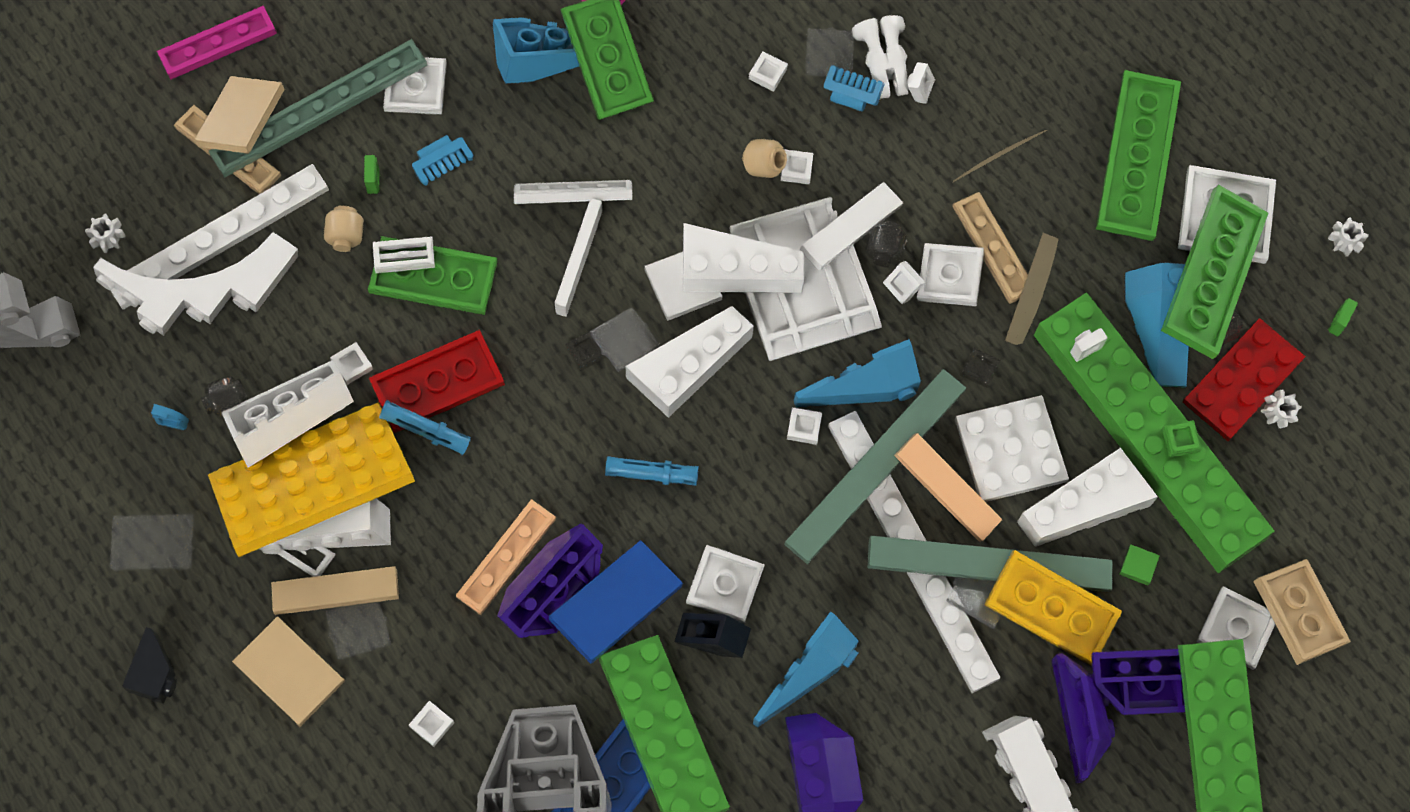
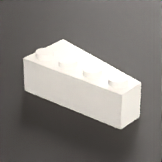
[683,223,804,293]
[626,306,754,418]
[221,360,354,468]
[1017,448,1158,547]
[259,498,391,554]
[982,716,1079,812]

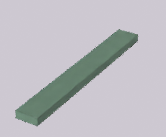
[209,39,427,178]
[784,369,966,565]
[868,536,1112,592]

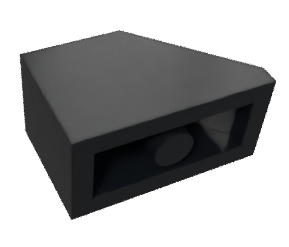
[674,613,751,658]
[122,627,177,704]

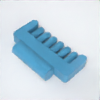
[824,65,884,112]
[412,135,473,185]

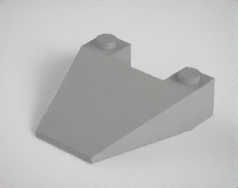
[0,272,80,348]
[477,705,612,812]

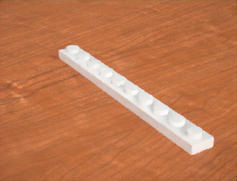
[828,411,1001,693]

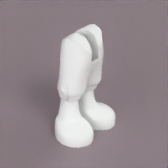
[852,15,908,99]

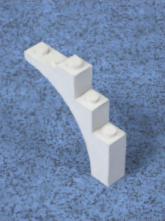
[93,232,298,336]

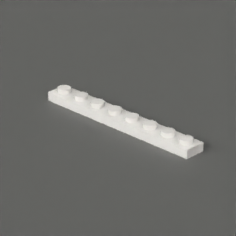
[111,164,329,310]

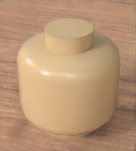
[742,139,787,178]
[324,206,364,252]

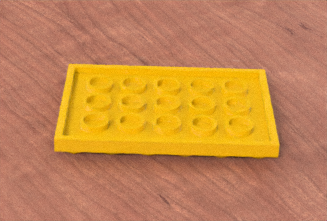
[208,402,415,557]

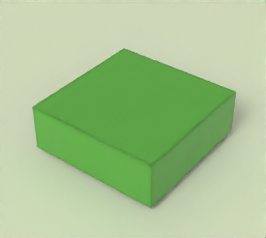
[364,155,379,194]
[1328,298,1358,337]
[1162,420,1202,457]
[1119,544,1160,586]

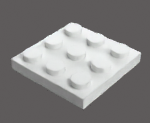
[1178,165,1276,264]
[955,395,1069,502]

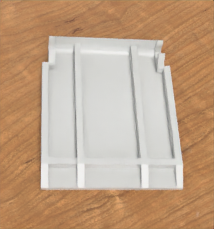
[730,197,882,361]

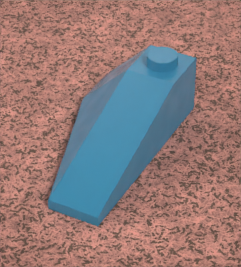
[493,18,579,84]
[1125,263,1189,388]
[794,339,921,407]
[753,612,859,727]

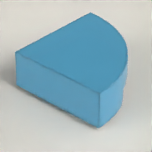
[151,404,189,430]

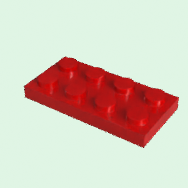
[1182,318,1306,441]
[369,330,505,433]

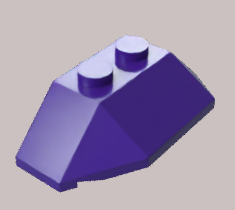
[497,523,603,638]
[1092,649,1185,715]
[1051,653,1115,783]
[785,713,863,812]

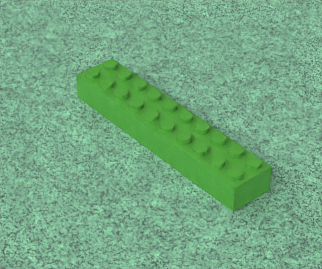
[1034,292,1275,574]

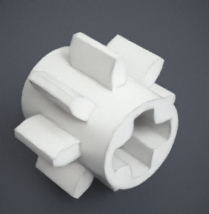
[85,214,125,253]
[1328,218,1368,257]
[1261,390,1302,429]

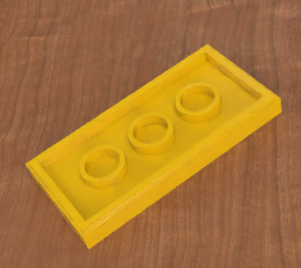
[984,550,1122,666]

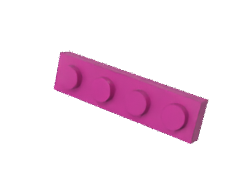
[157,6,277,80]

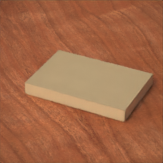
[195,76,285,154]
[1253,559,1351,665]
[232,616,345,727]

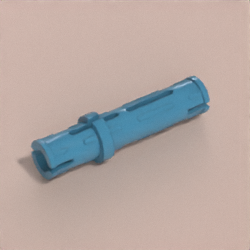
[379,400,471,455]
[605,456,699,486]

